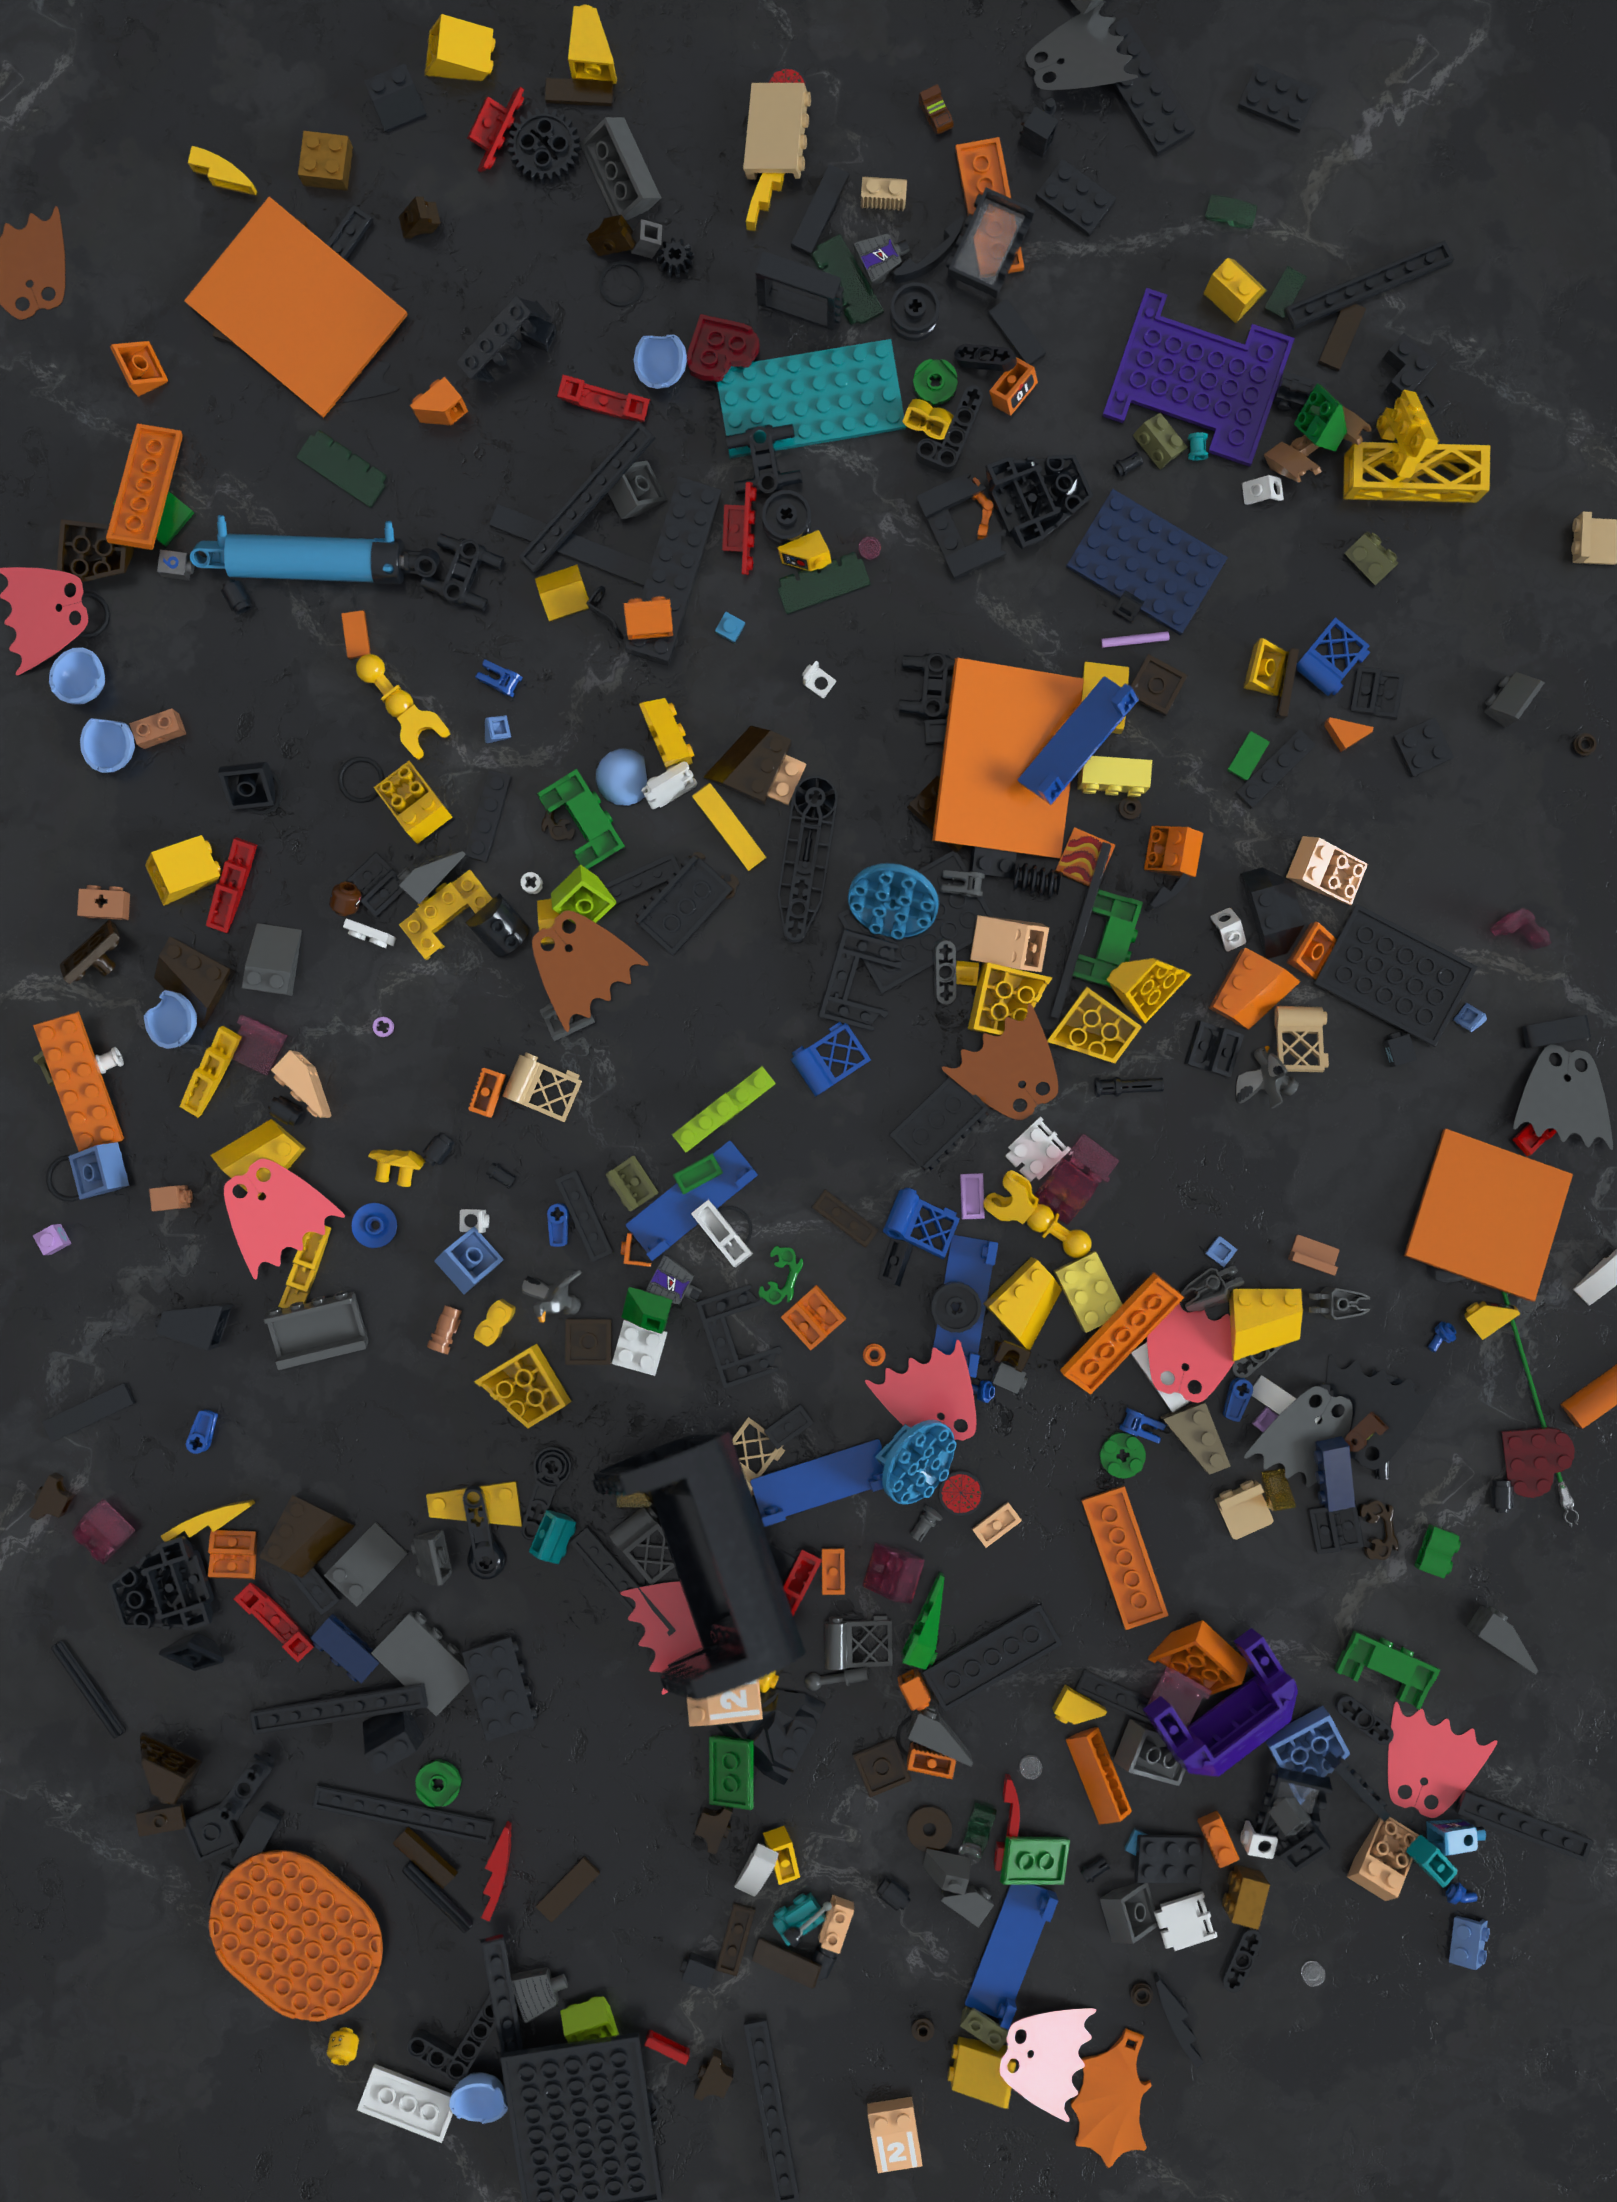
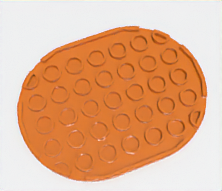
[209,1850,383,2021]

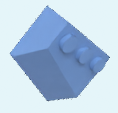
[1265,1706,1350,1805]

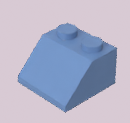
[68,1142,129,1200]
[434,1226,504,1294]

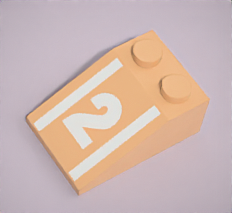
[687,1680,763,1727]
[867,2097,923,2173]

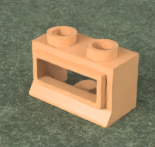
[818,1895,854,1954]

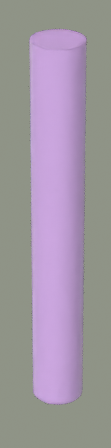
[1101,631,1169,648]

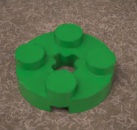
[913,359,958,407]
[1099,1432,1146,1478]
[415,1759,462,1807]

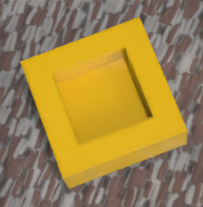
[956,961,979,986]

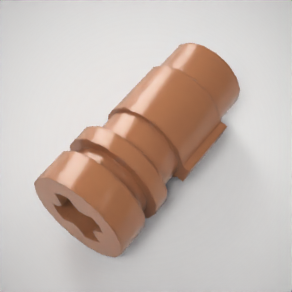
[427,1305,462,1355]

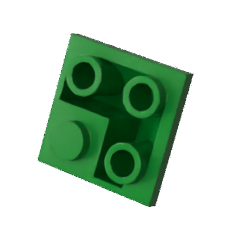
[1294,384,1347,452]
[621,1287,672,1334]

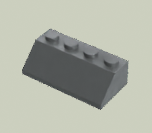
[580,117,661,220]

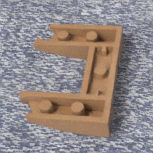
[1264,406,1372,483]

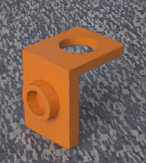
[621,1233,652,1267]

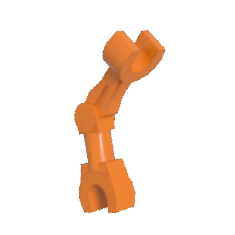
[971,477,993,540]

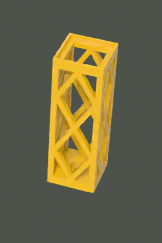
[1343,442,1490,503]

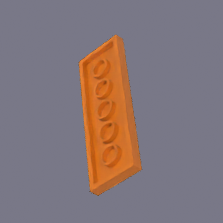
[955,137,1024,279]
[106,424,183,550]
[33,1011,124,1152]
[1060,1272,1184,1395]
[1081,1485,1169,1630]

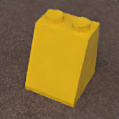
[568,5,617,84]
[425,14,495,81]
[1203,258,1267,323]
[145,835,221,906]
[948,2037,1016,2109]

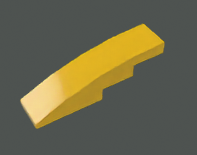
[746,173,785,231]
[692,782,766,871]
[179,1026,242,1118]
[278,1226,331,1309]
[161,1500,255,1542]

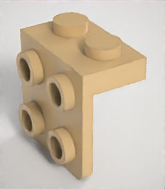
[1571,511,1617,565]
[1215,1480,1273,1539]

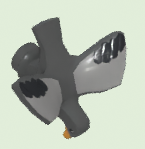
[1236,1046,1299,1108]
[522,1270,582,1323]

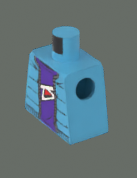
[1426,1819,1486,1856]

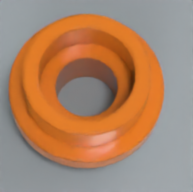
[863,1343,886,1366]

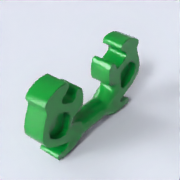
[759,1246,803,1305]

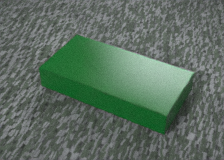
[1227,731,1270,781]
[673,1153,723,1195]

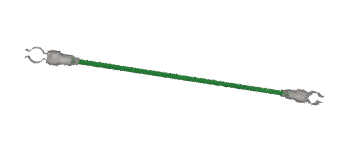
[1500,1291,1579,1527]

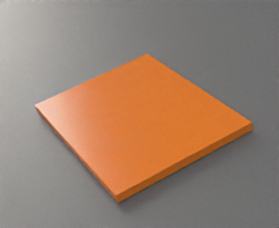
[184,197,408,418]
[932,658,1084,859]

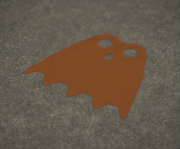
[0,206,65,320]
[532,910,649,1032]
[942,1003,1058,1120]

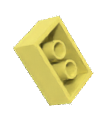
[1077,756,1152,797]
[1053,1251,1123,1333]

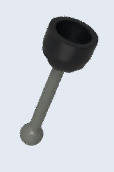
[783,1902,832,1948]

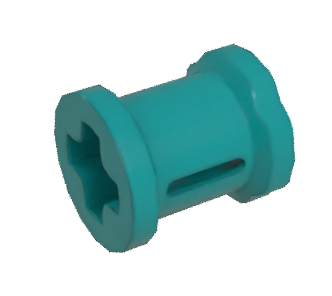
[1188,432,1208,461]

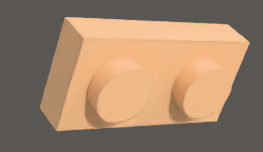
[768,755,807,806]
[972,1502,1022,1548]

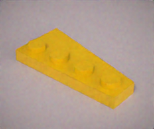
[426,1481,523,1527]

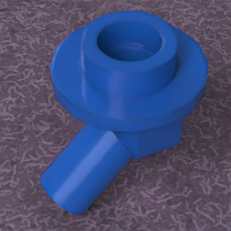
[1428,1321,1456,1352]
[972,1380,995,1403]
[1446,1882,1478,1905]

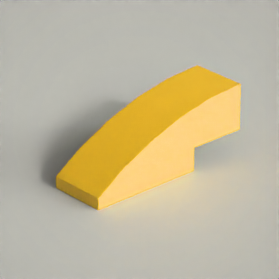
[188,146,257,195]

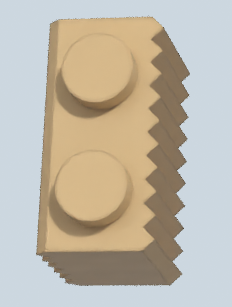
[861,177,907,211]

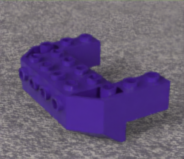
[1143,1628,1298,1777]

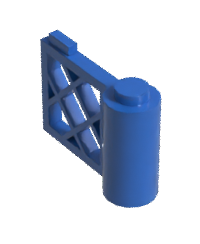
[1296,617,1370,696]
[790,1022,871,1097]
[883,1188,960,1259]

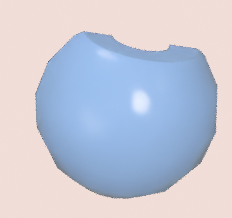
[633,335,687,389]
[49,647,105,704]
[80,718,135,773]
[595,748,647,806]
[144,990,197,1049]
[449,2072,508,2124]

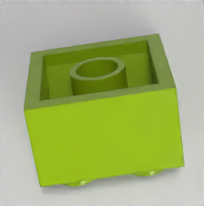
[551,865,616,924]
[560,1996,619,2043]

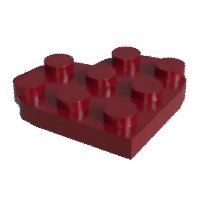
[687,314,760,382]
[1501,1427,1575,1498]

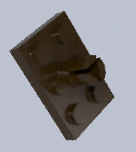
[907,775,964,853]
[60,919,120,984]

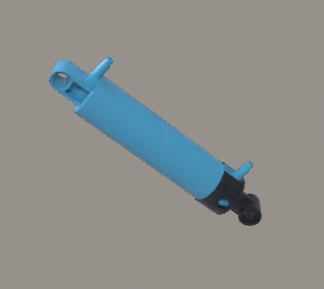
[190,515,440,585]

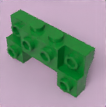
[536,769,625,869]
[1072,890,1143,988]
[1334,1630,1440,1710]

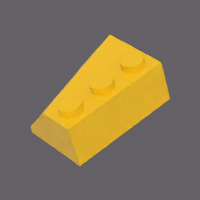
[967,963,1052,1036]
[983,1257,1062,1350]
[1229,1289,1303,1362]

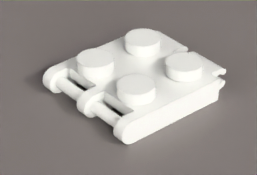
[641,762,697,809]
[1005,1116,1071,1182]
[1154,1892,1217,1951]

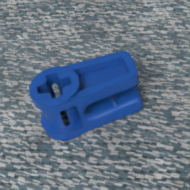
[475,659,523,698]
[547,1203,569,1247]
[1222,1377,1253,1422]
[1119,1408,1166,1444]
[186,1409,218,1454]

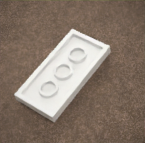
[357,2064,453,2143]

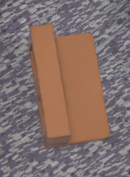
[1288,1235,1339,1276]

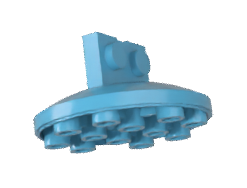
[848,864,939,939]
[875,1420,956,1504]

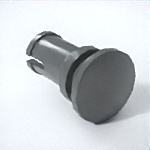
[910,1505,943,1542]

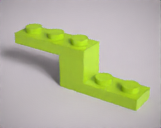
[672,1066,776,1153]

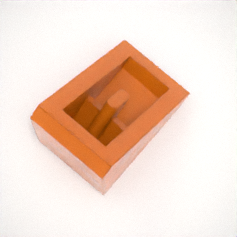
[1324,717,1374,752]

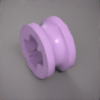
[373,1017,394,1037]

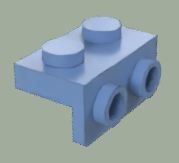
[1449,1916,1490,1970]

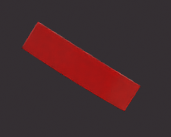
[557,375,650,422]
[234,1582,314,1663]
[993,1774,1020,1871]

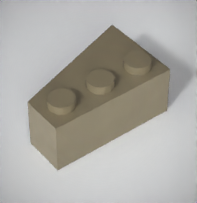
[1159,1401,1231,1475]

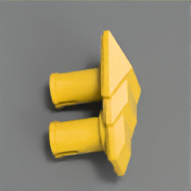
[368,1149,426,1187]

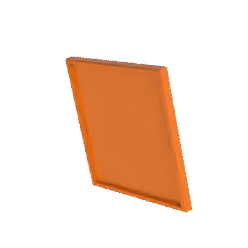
[1404,1129,1573,1302]

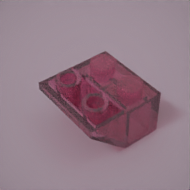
[1034,1157,1099,1225]
[71,1499,136,1565]
[862,1543,925,1604]

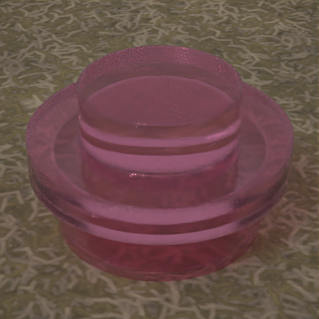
[859,537,881,560]

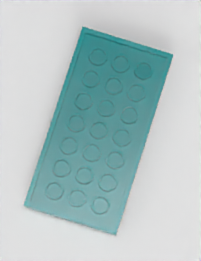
[717,339,906,458]

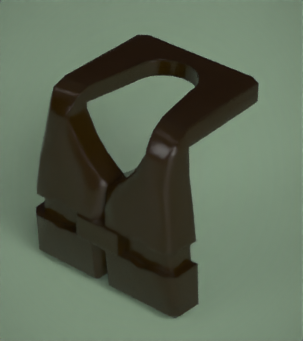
[992,1340,1031,1372]

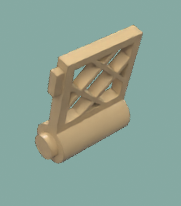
[1274,1006,1329,1072]
[502,1052,582,1122]
[732,1417,785,1496]

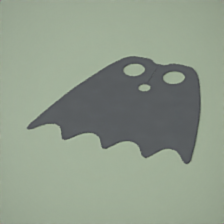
[1026,0,1138,90]
[1513,1045,1613,1150]
[1244,1386,1353,1488]

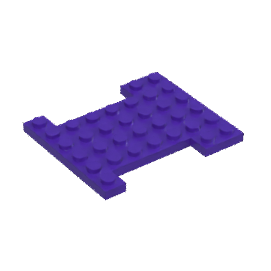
[1102,288,1295,467]

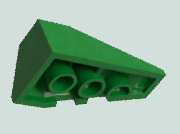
[901,1572,945,1669]

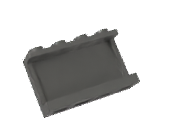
[263,1291,369,1370]
[371,1610,470,1717]

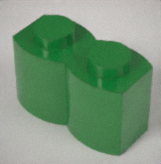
[1414,1524,1461,1579]

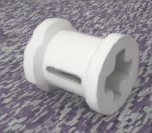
[521,872,543,894]
[95,1047,124,1074]

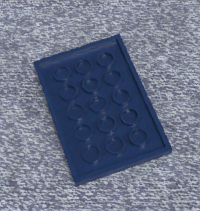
[1066,489,1228,635]

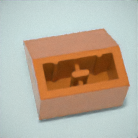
[410,377,468,425]
[624,597,673,640]
[1144,826,1203,877]

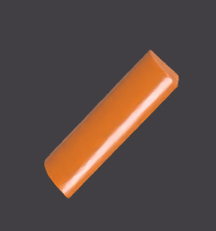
[1560,1364,1617,1429]
[1066,1727,1132,1825]

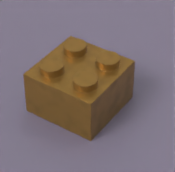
[298,131,353,191]
[1222,1864,1270,1930]

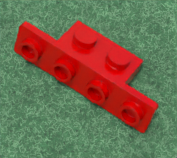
[467,87,524,173]
[722,482,757,575]

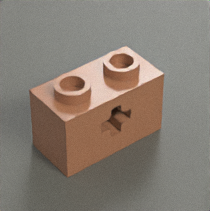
[129,708,186,749]
[77,885,130,920]
[149,1185,193,1211]

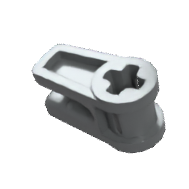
[940,870,985,897]

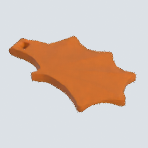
[1070,2028,1152,2168]

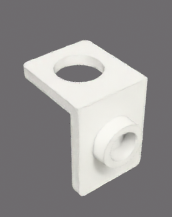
[1242,475,1283,505]
[802,661,836,698]
[1210,908,1246,952]
[460,1209,489,1233]
[1240,1820,1278,1859]

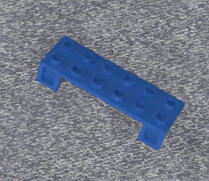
[1018,677,1139,805]
[626,1141,758,1261]
[933,1235,998,1378]
[750,1439,884,1527]
[965,1885,1058,2030]

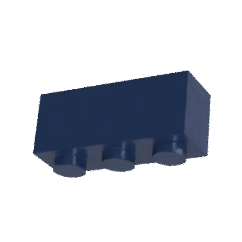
[1313,1436,1355,1512]
[311,1614,380,1683]

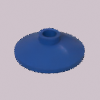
[352,1203,397,1248]

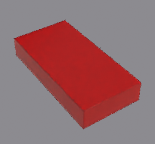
[645,2030,690,2065]

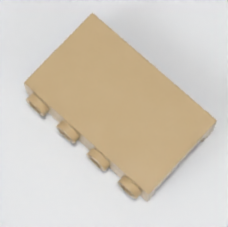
[743,83,811,179]

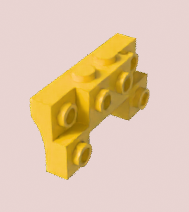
[1376,390,1438,479]
[399,869,493,960]

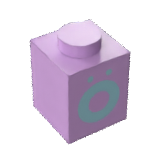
[33,1224,72,1255]

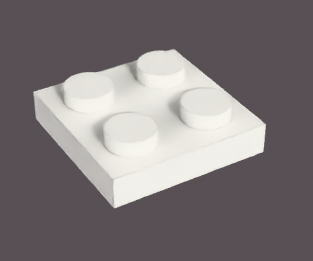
[343,919,396,948]
[612,1320,668,1376]

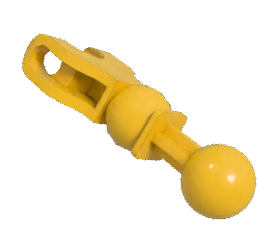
[356,654,450,760]
[983,1170,1092,1258]

